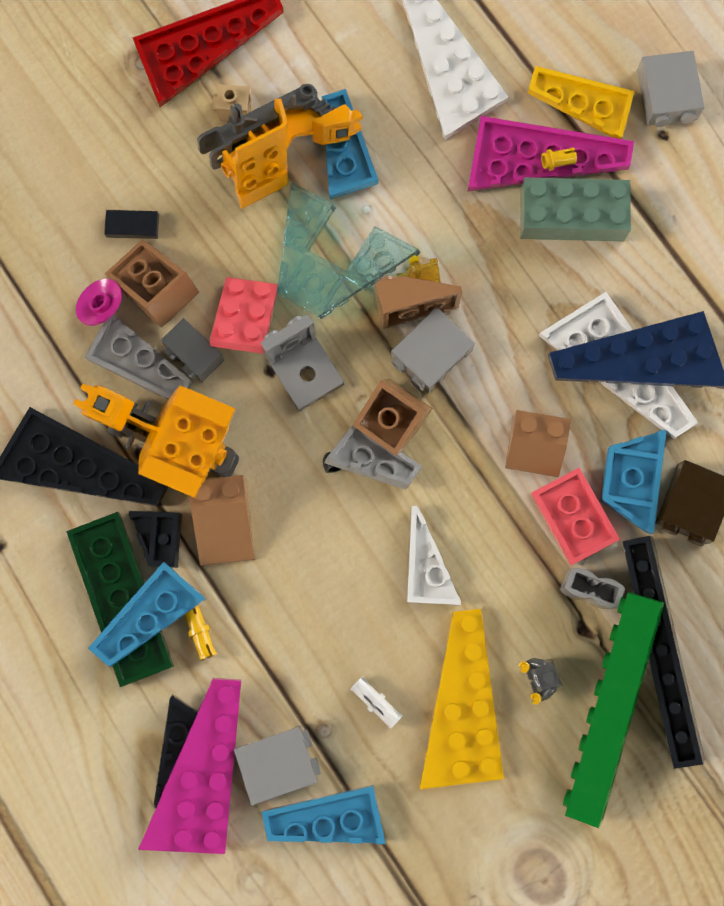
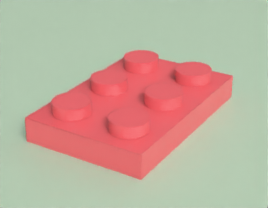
[210,277,278,354]
[531,467,620,566]

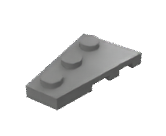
[325,426,422,490]

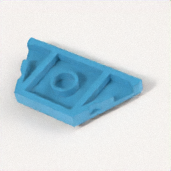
[600,430,666,534]

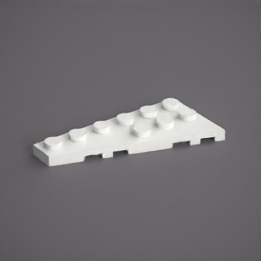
[402,0,508,141]
[539,292,698,439]

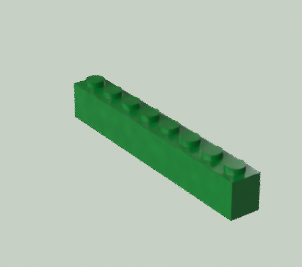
[563,592,664,828]

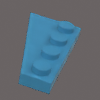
[322,89,379,200]
[88,562,206,667]
[262,785,386,844]

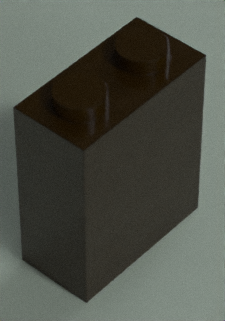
[655,460,724,546]

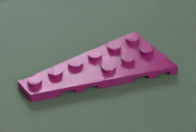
[467,116,634,192]
[138,678,241,854]

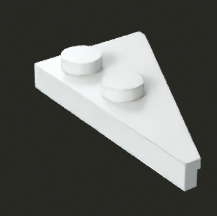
[407,506,461,605]

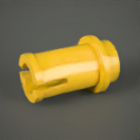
[541,147,577,171]

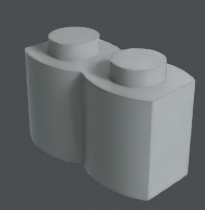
[560,568,625,609]

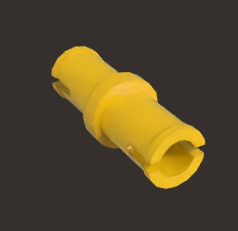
[184,605,217,661]

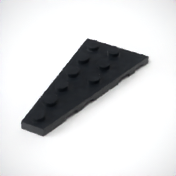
[0,407,169,507]

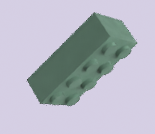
[520,177,631,242]

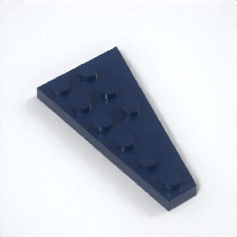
[548,311,724,389]

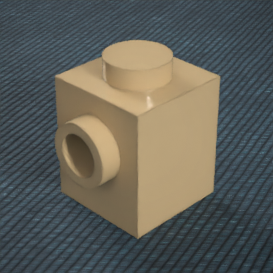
[213,84,252,121]

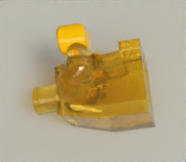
[396,254,441,283]

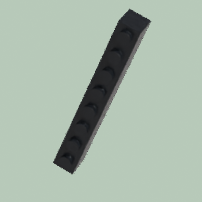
[622,536,705,769]

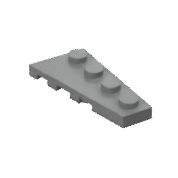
[85,315,192,400]

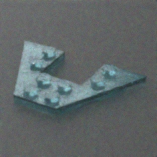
[277,182,421,319]

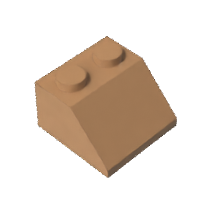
[352,379,433,456]
[505,410,571,477]

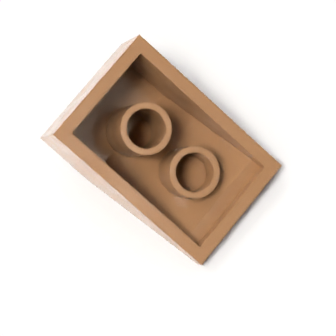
[105,239,199,328]
[375,276,463,329]
[190,475,255,566]

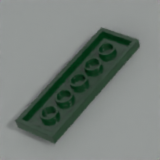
[66,512,174,687]

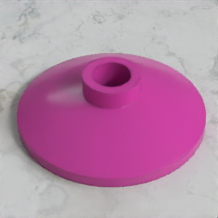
[76,279,122,326]

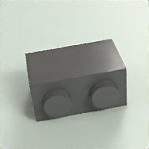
[161,318,225,382]

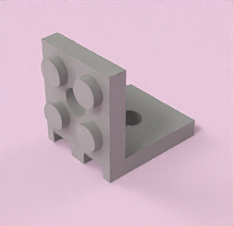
[261,314,344,412]

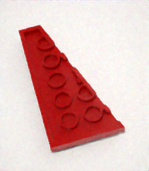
[133,0,284,107]

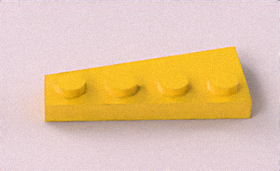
[528,66,635,139]

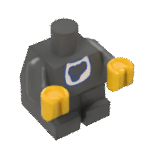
[518,658,563,705]

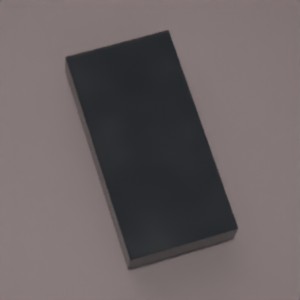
[104,210,159,239]

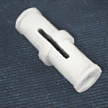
[350,676,403,729]

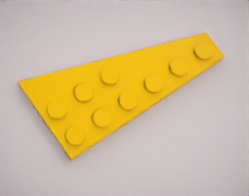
[419,609,504,789]

